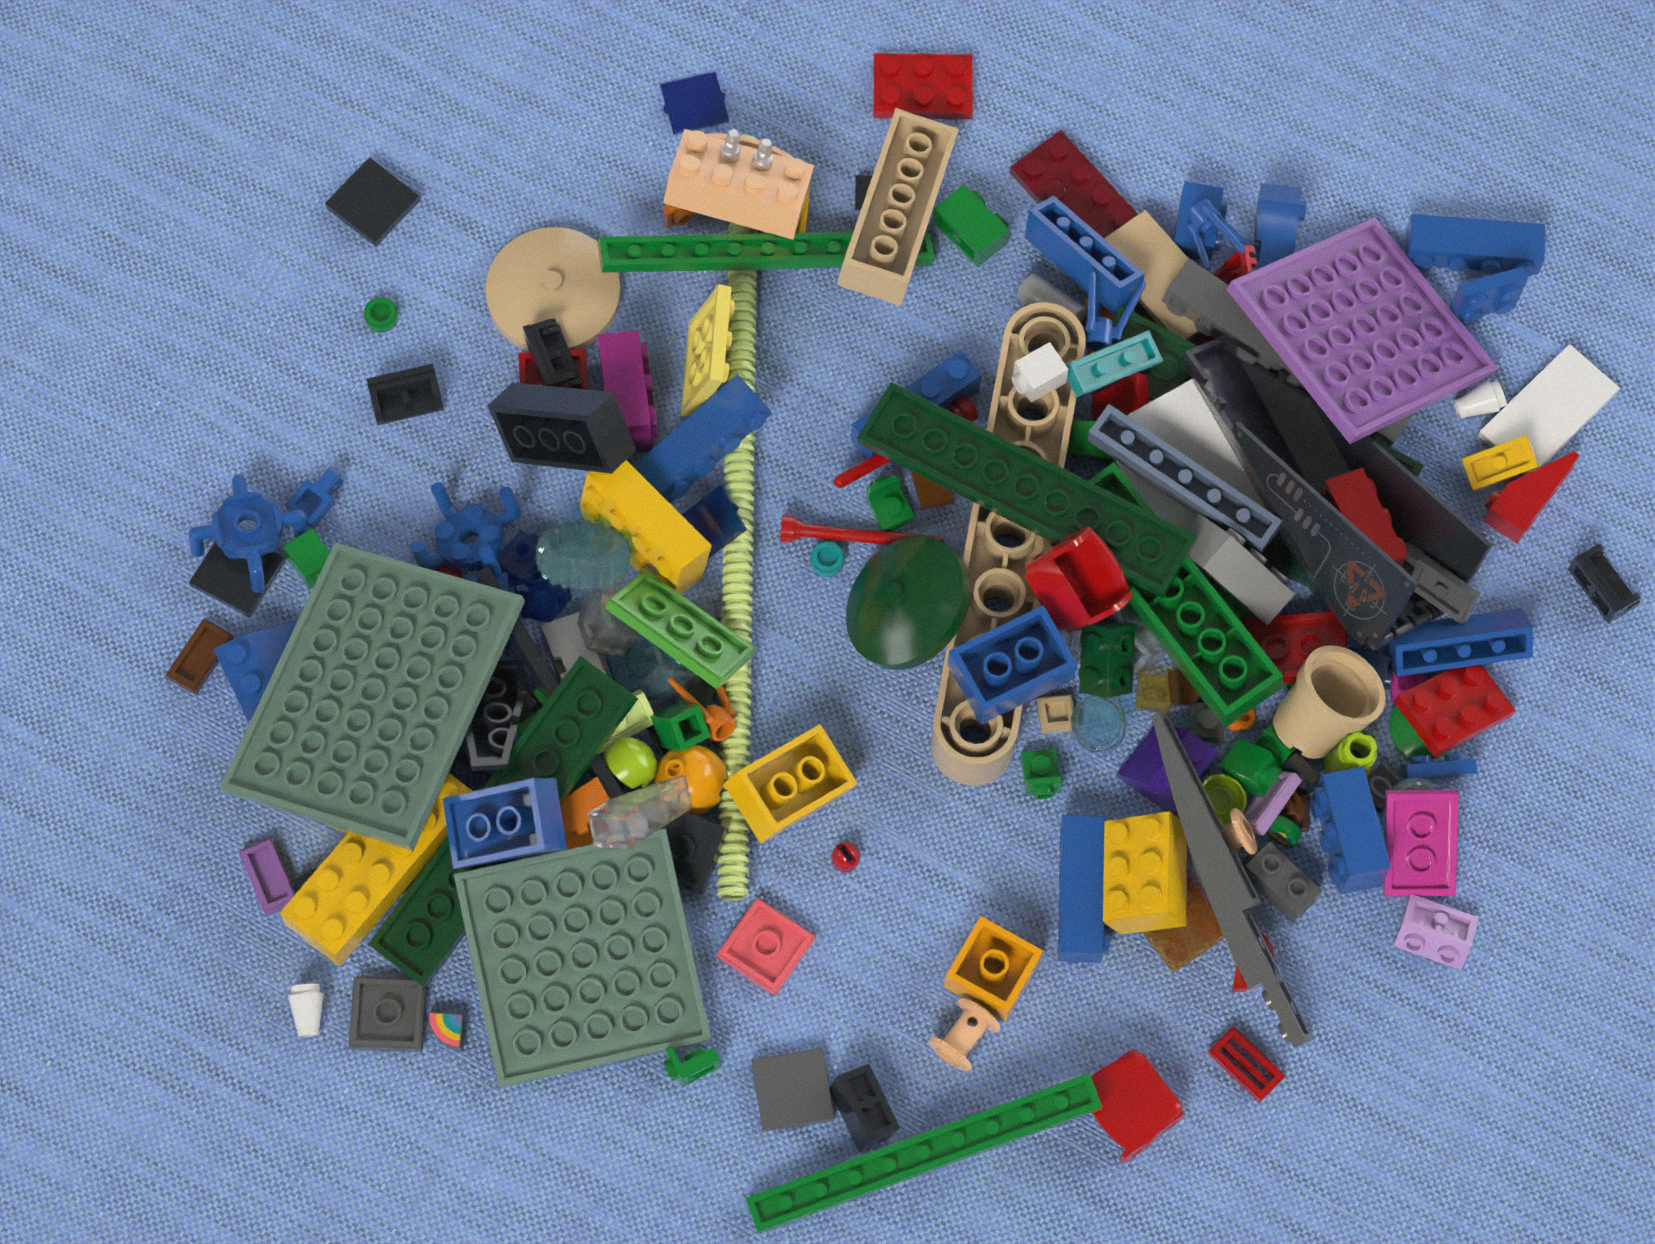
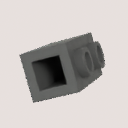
[1243,842,1322,924]

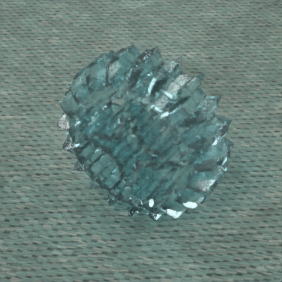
[536,520,630,592]

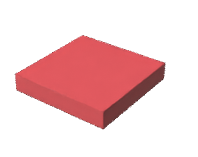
[716,897,816,996]

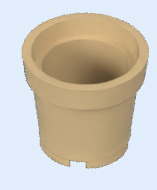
[1273,645,1386,759]

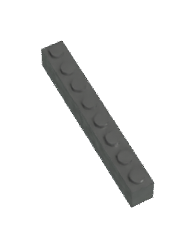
[1162,259,1414,447]

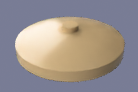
[485,227,621,351]

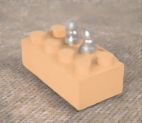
[663,129,814,240]

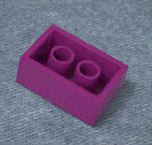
[598,330,658,453]

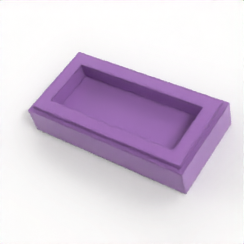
[239,837,295,917]

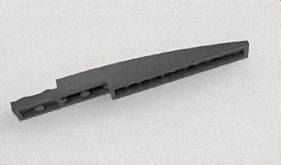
[1152,712,1313,1048]

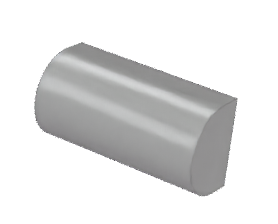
[1017,273,1088,323]

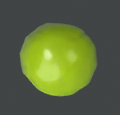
[603,737,658,789]
[1201,774,1247,825]

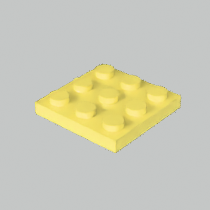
[680,284,735,417]

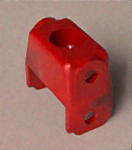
[1024,526,1133,633]
[1091,1048,1186,1165]

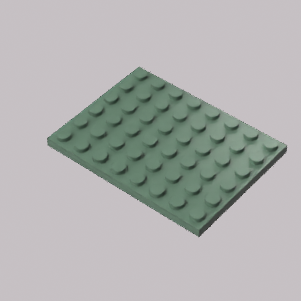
[219,542,525,851]

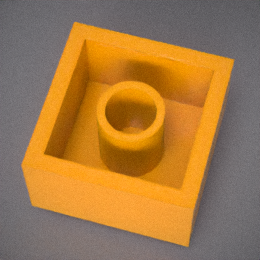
[944,916,1043,1022]

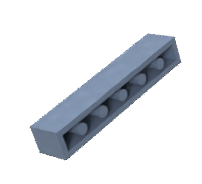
[1088,404,1282,555]

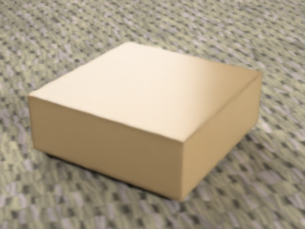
[1036,694,1076,734]

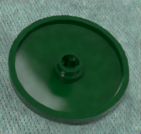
[846,536,971,670]

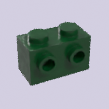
[1079,619,1136,698]

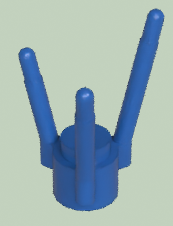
[1186,199,1256,271]
[1085,271,1146,352]

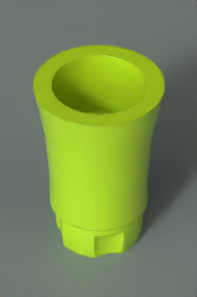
[1324,732,1377,777]

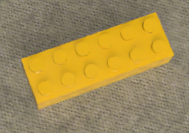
[280,773,473,967]

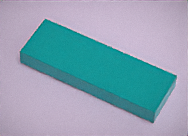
[1066,331,1163,398]

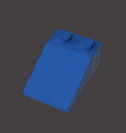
[214,621,297,722]
[442,778,567,869]

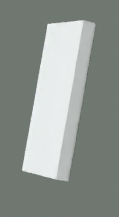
[1478,344,1620,476]

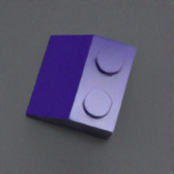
[1116,726,1218,815]

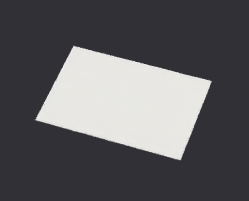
[1115,379,1266,529]

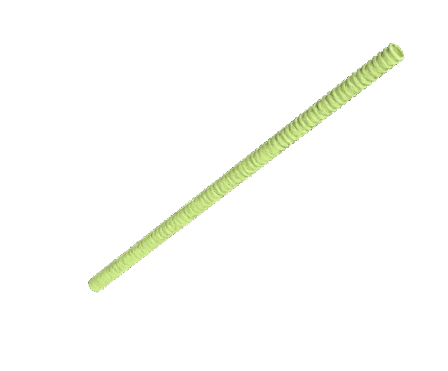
[717,134,758,901]

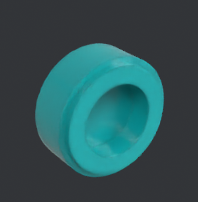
[810,541,845,578]

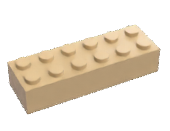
[837,108,959,306]

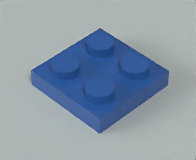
[1450,267,1528,323]

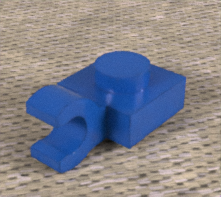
[285,467,344,529]

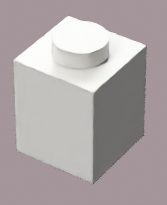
[1012,342,1068,403]

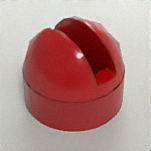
[832,842,860,872]

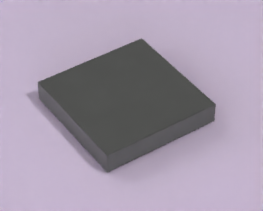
[349,977,426,1052]
[751,1048,834,1132]

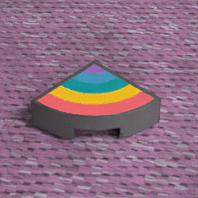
[428,1012,465,1052]

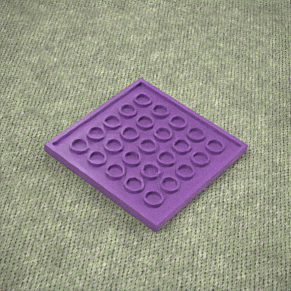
[1226,218,1498,444]

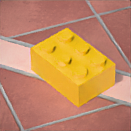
[723,724,858,844]
[1103,811,1187,935]

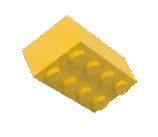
[579,460,712,595]

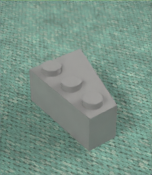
[1184,513,1294,626]
[541,612,608,683]

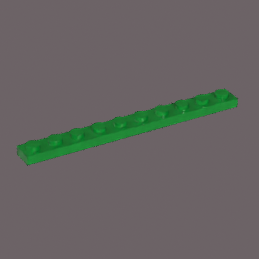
[598,230,935,273]
[745,1073,1102,1234]

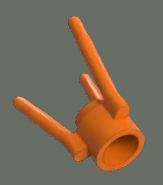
[668,677,738,742]

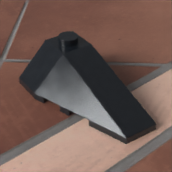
[462,659,528,771]

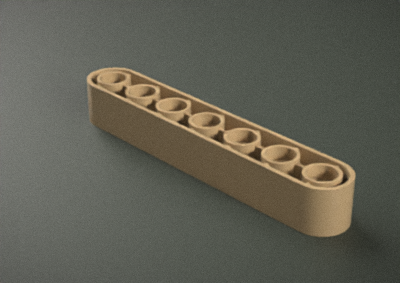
[931,302,1086,786]

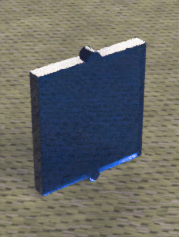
[660,72,729,135]
[682,485,747,559]

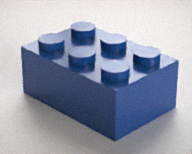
[947,605,1077,725]
[1310,766,1391,895]

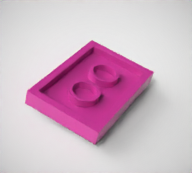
[1383,790,1459,896]

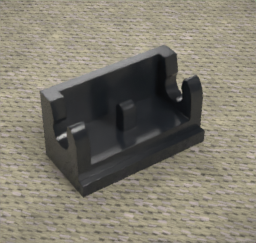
[523,318,583,389]
[366,363,444,426]
[1568,543,1641,624]
[829,1063,900,1153]

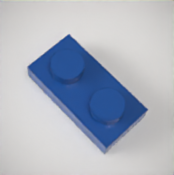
[1400,752,1478,779]

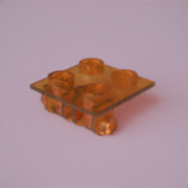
[1142,877,1225,973]

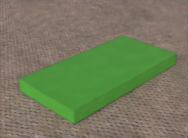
[605,569,756,689]

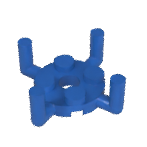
[188,474,307,593]
[410,482,521,579]

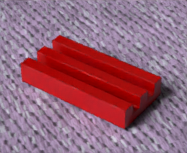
[1213,245,1257,285]
[1207,1026,1285,1103]

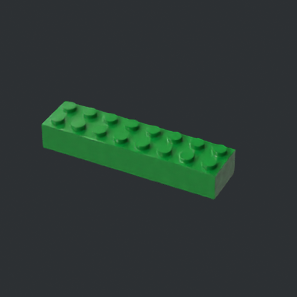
[1088,462,1283,728]

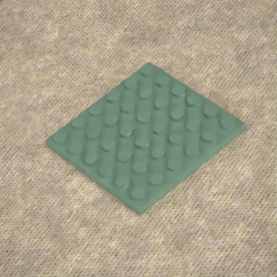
[454,828,711,1087]

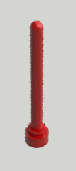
[834,396,978,488]
[780,514,945,545]

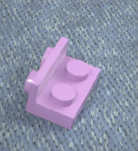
[1394,894,1479,969]

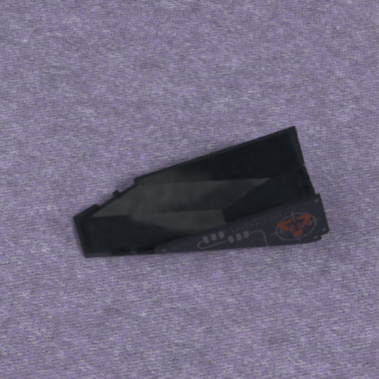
[1181,335,1493,650]

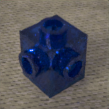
[514,566,572,622]

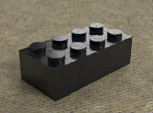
[487,383,636,474]

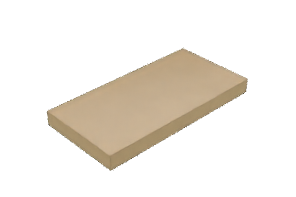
[1104,210,1201,341]

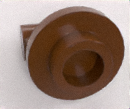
[1167,669,1200,706]
[1278,793,1310,832]

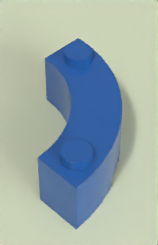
[1250,183,1307,270]

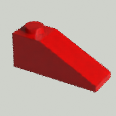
[1484,452,1580,544]

